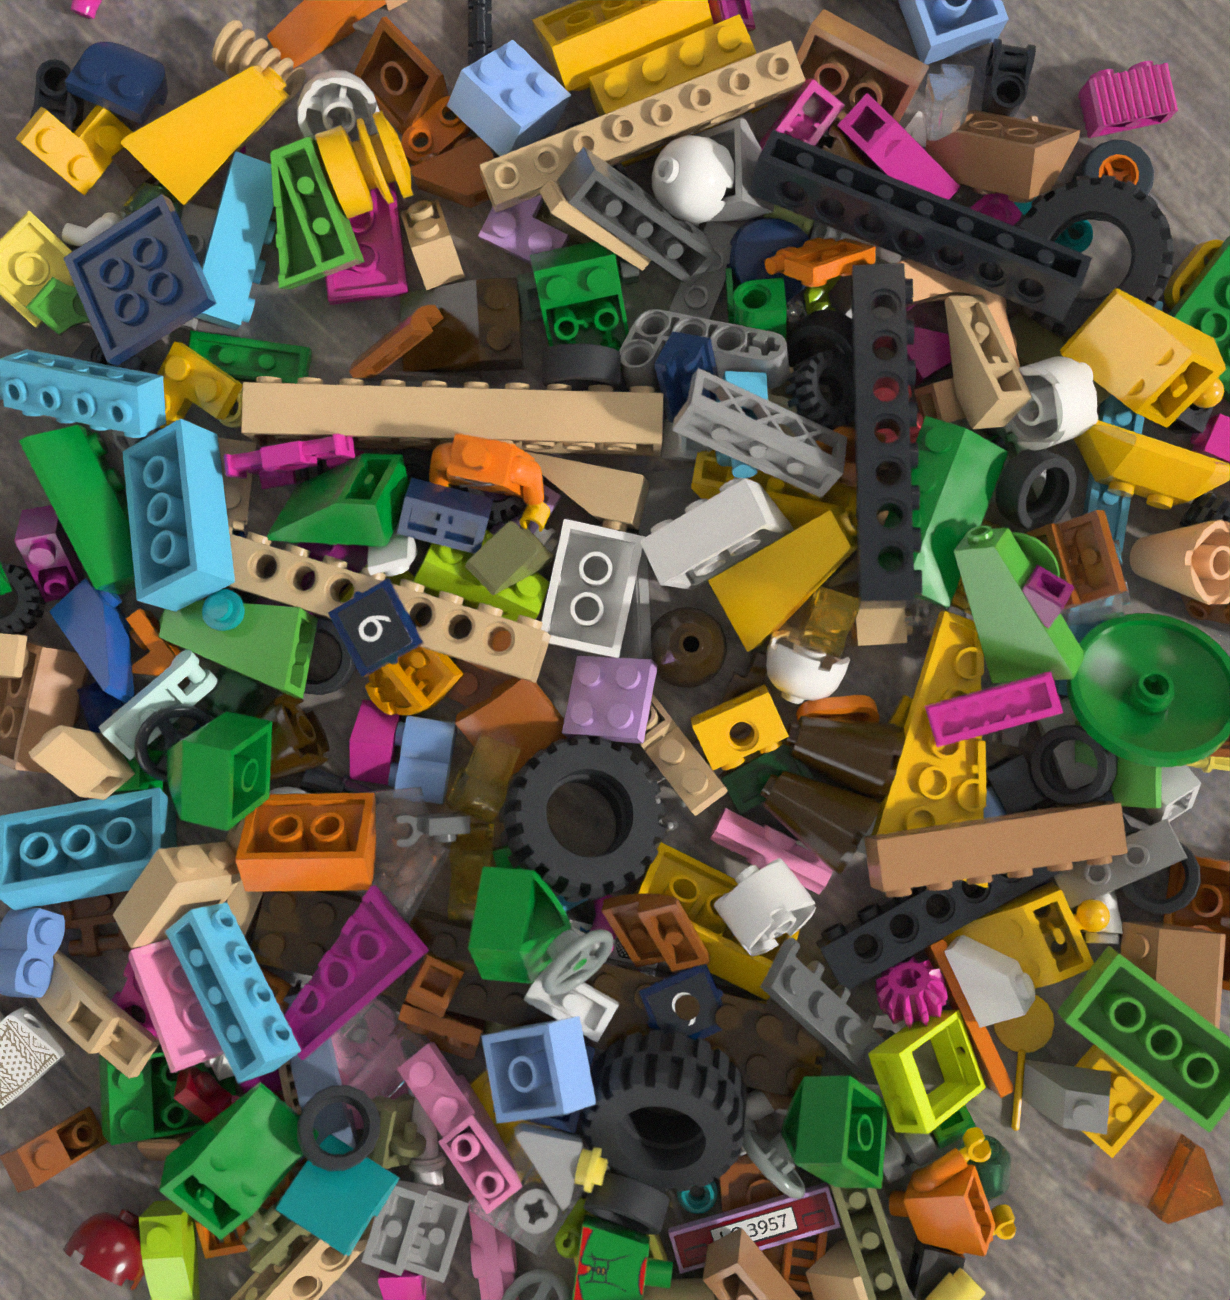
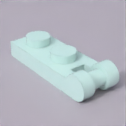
[98,650,217,760]

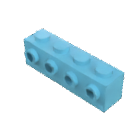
[195,151,276,331]
[0,349,166,438]
[165,903,301,1083]

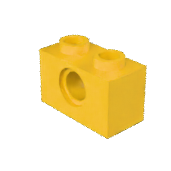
[691,684,789,770]

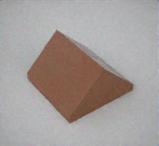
[353,17,449,135]

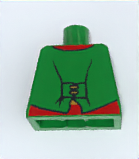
[572,1215,673,1300]

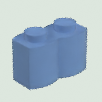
[388,715,457,804]
[0,908,65,998]

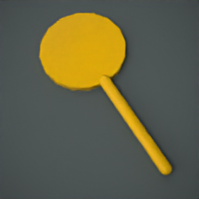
[993,995,1055,1131]

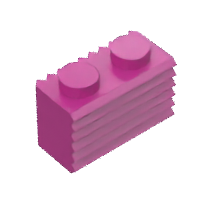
[1078,61,1178,139]

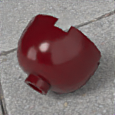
[63,1208,145,1290]

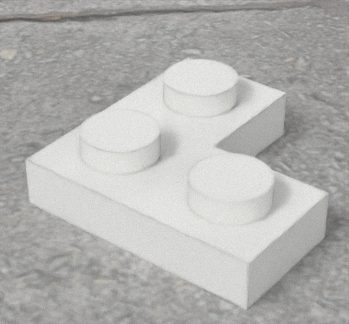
[524,927,619,1043]

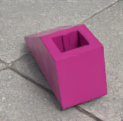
[837,93,961,200]

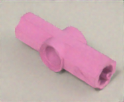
[709,807,832,895]
[468,1193,519,1300]

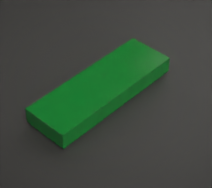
[188,330,312,384]

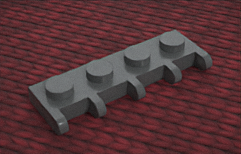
[760,938,895,1085]

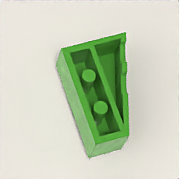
[270,137,365,290]

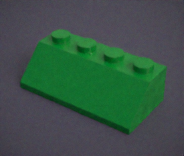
[878,416,1008,609]
[19,425,136,595]

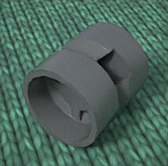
[883,1125,941,1184]

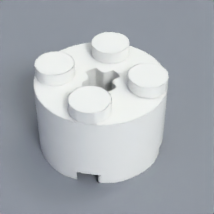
[1003,356,1098,450]
[714,858,816,956]

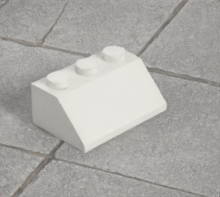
[640,478,794,590]
[541,519,645,658]

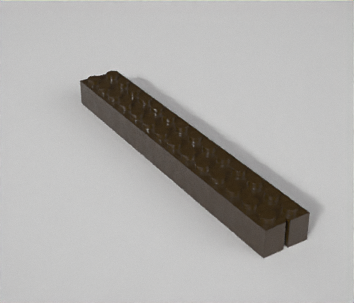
[251,890,827,1098]

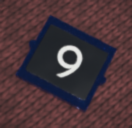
[328,578,424,677]
[638,964,723,1040]

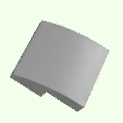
[361,1181,471,1283]

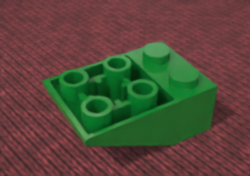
[530,241,629,372]
[267,453,409,547]
[99,1045,236,1146]
[159,1082,319,1240]

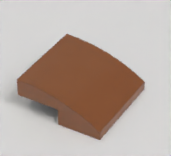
[349,305,444,378]
[1024,510,1127,610]
[455,677,567,780]
[601,893,711,971]

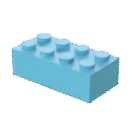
[122,418,235,612]
[0,787,177,911]

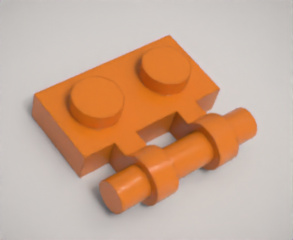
[765,238,875,287]

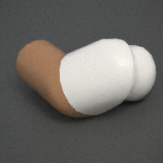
[745,1089,792,1120]

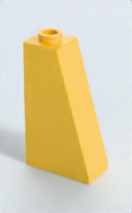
[120,65,290,205]
[708,505,857,652]

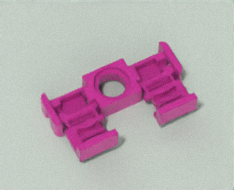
[224,434,364,490]

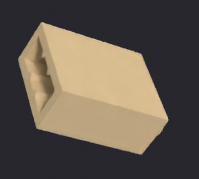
[113,841,241,948]

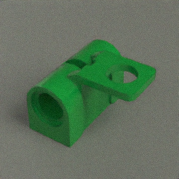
[725,267,787,341]

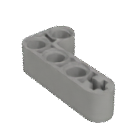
[619,309,790,391]

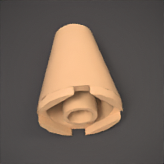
[1130,520,1230,605]

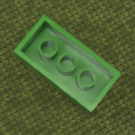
[1057,945,1230,1133]

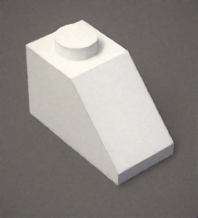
[944,935,1035,1028]

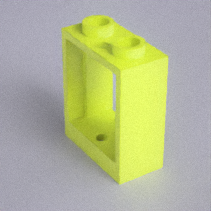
[868,1010,986,1134]

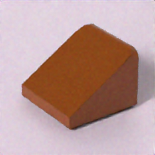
[405,955,464,1018]

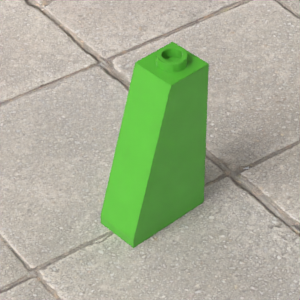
[954,526,1085,683]
[159,600,318,699]

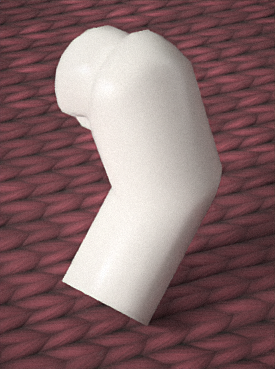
[62,212,121,247]

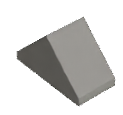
[514,1123,582,1210]

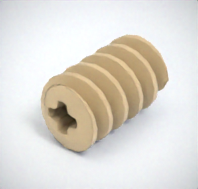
[212,20,306,108]

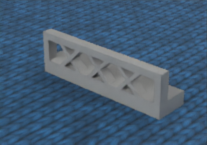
[672,368,847,498]

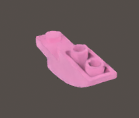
[397,1042,522,1214]

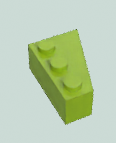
[413,529,550,632]

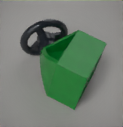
[134,704,272,831]

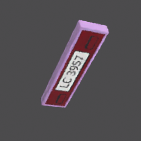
[668,1182,840,1274]

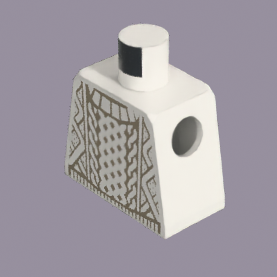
[0,1006,76,1108]

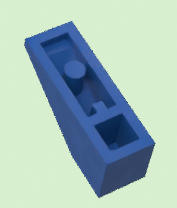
[49,578,134,703]

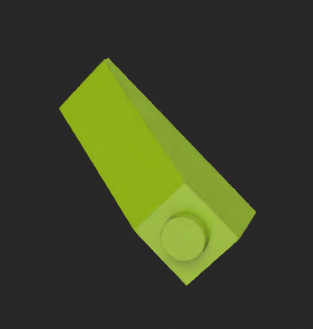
[139,1200,200,1300]

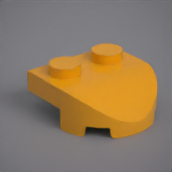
[364,618,463,716]

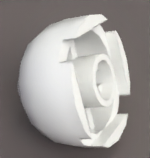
[297,70,379,142]
[652,135,734,224]
[766,630,850,704]

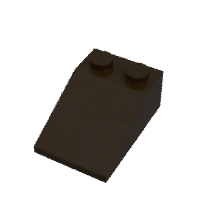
[400,277,524,372]

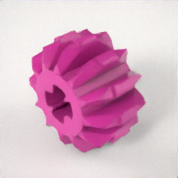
[875,956,948,1029]

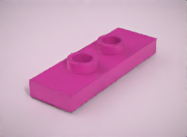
[925,671,1063,747]

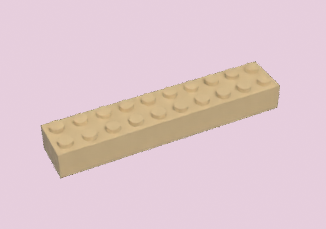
[241,376,663,457]

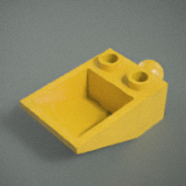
[1060,288,1226,428]
[943,882,1110,989]

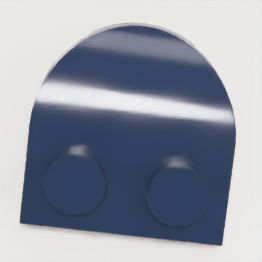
[65,42,168,125]
[726,217,810,303]

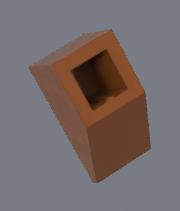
[410,136,495,208]
[0,1106,108,1193]

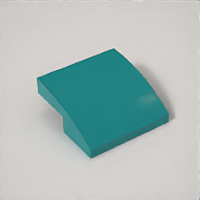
[275,1134,400,1256]

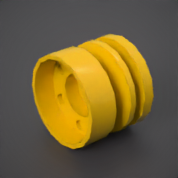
[315,110,413,219]

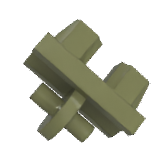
[359,1093,427,1169]
[241,1195,313,1273]

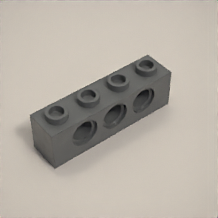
[558,146,718,287]

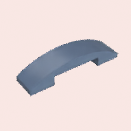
[284,994,359,1148]

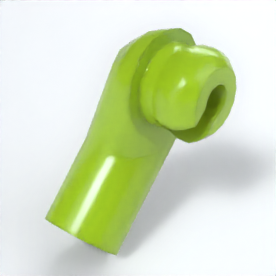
[804,276,842,315]
[554,1193,588,1258]

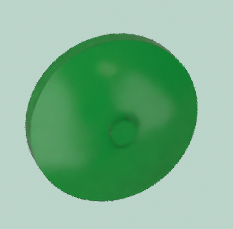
[1067,613,1230,767]

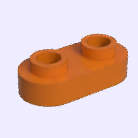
[401,96,471,166]
[796,695,880,722]

